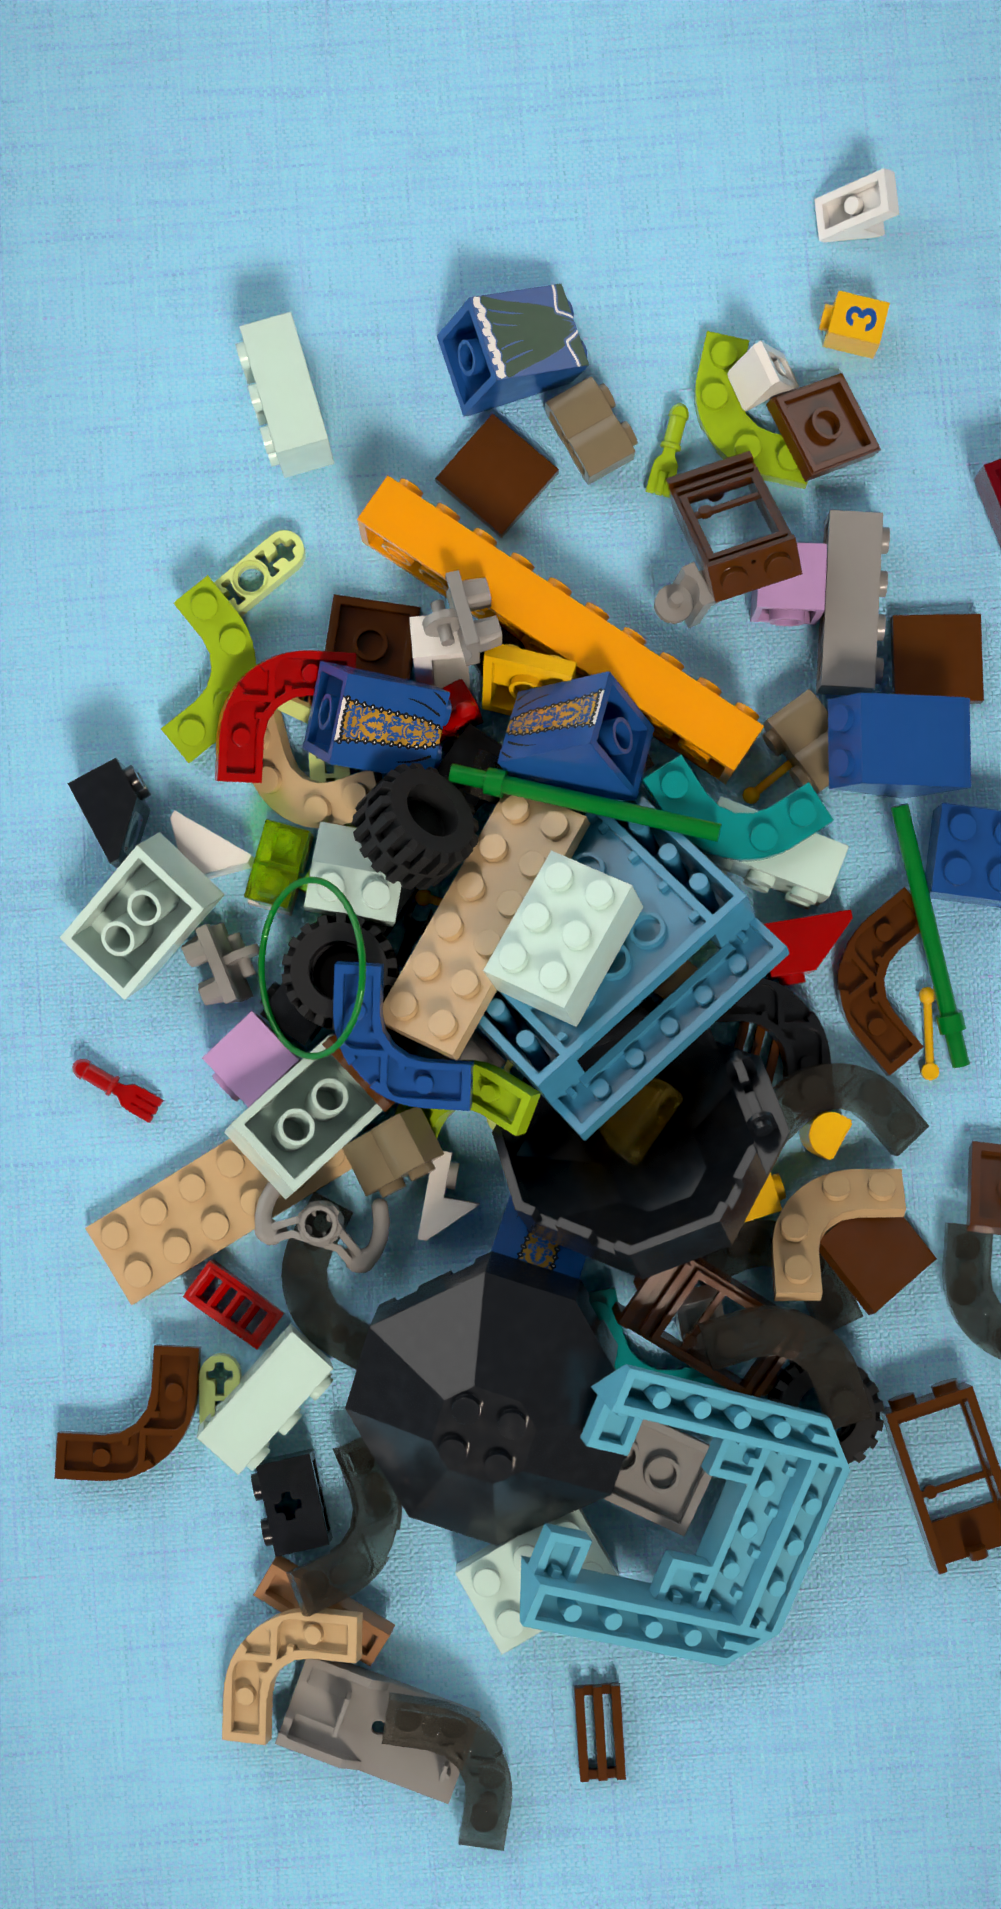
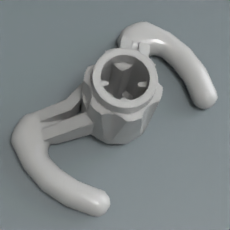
[255,1182,390,1273]

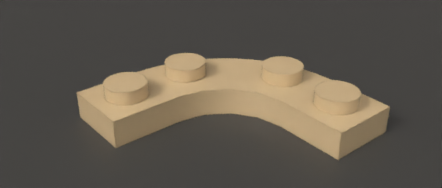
[253,710,382,828]
[771,1169,906,1301]
[222,1607,363,1745]

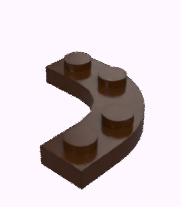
[837,887,924,1076]
[54,1344,202,1481]

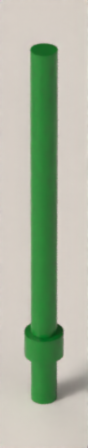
[449,763,722,842]
[891,803,970,1068]

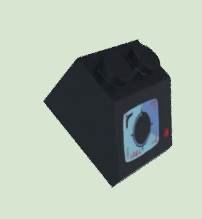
[67,758,151,868]

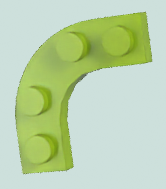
[694,331,808,489]
[161,575,256,763]
[394,1060,541,1138]

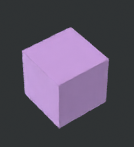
[750,542,827,626]
[202,1011,301,1108]

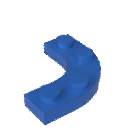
[333,961,474,1111]

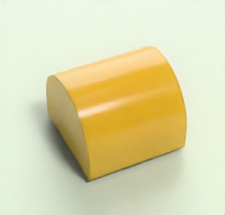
[799,1111,852,1160]

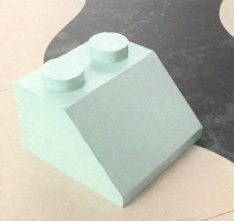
[304,821,401,927]

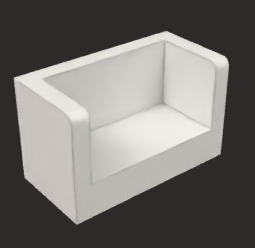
[409,615,471,691]

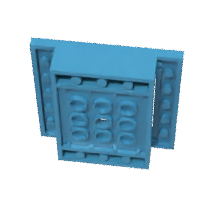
[409,792,790,1141]

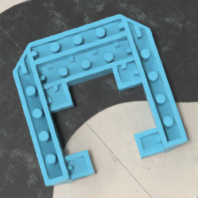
[520,1364,850,1666]

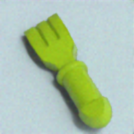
[645,403,689,498]

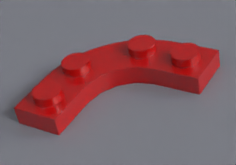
[215,650,356,783]

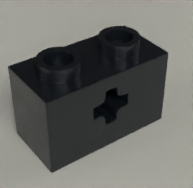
[251,1448,333,1557]

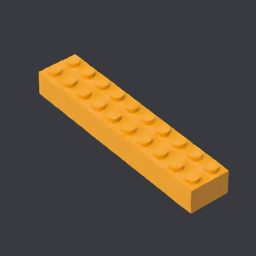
[357,475,764,785]

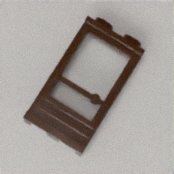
[666,451,803,603]
[611,1258,805,1398]
[880,1378,1001,1575]

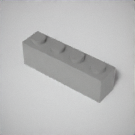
[816,510,890,695]

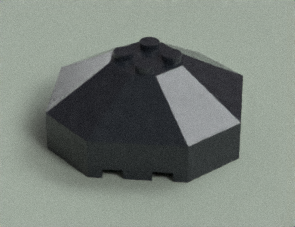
[492,996,791,1279]
[345,1251,625,1546]

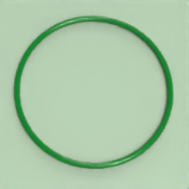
[258,876,366,1060]

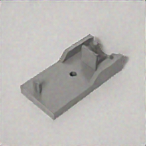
[603,1420,712,1536]
[275,1659,480,1804]

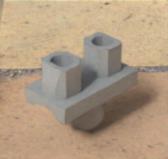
[654,562,719,629]
[422,570,502,666]
[181,923,259,1005]

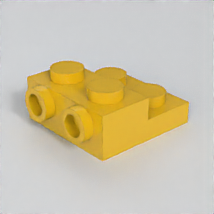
[482,644,579,716]

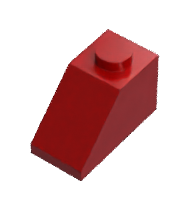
[764,910,853,986]

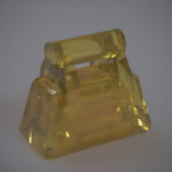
[598,1078,683,1165]

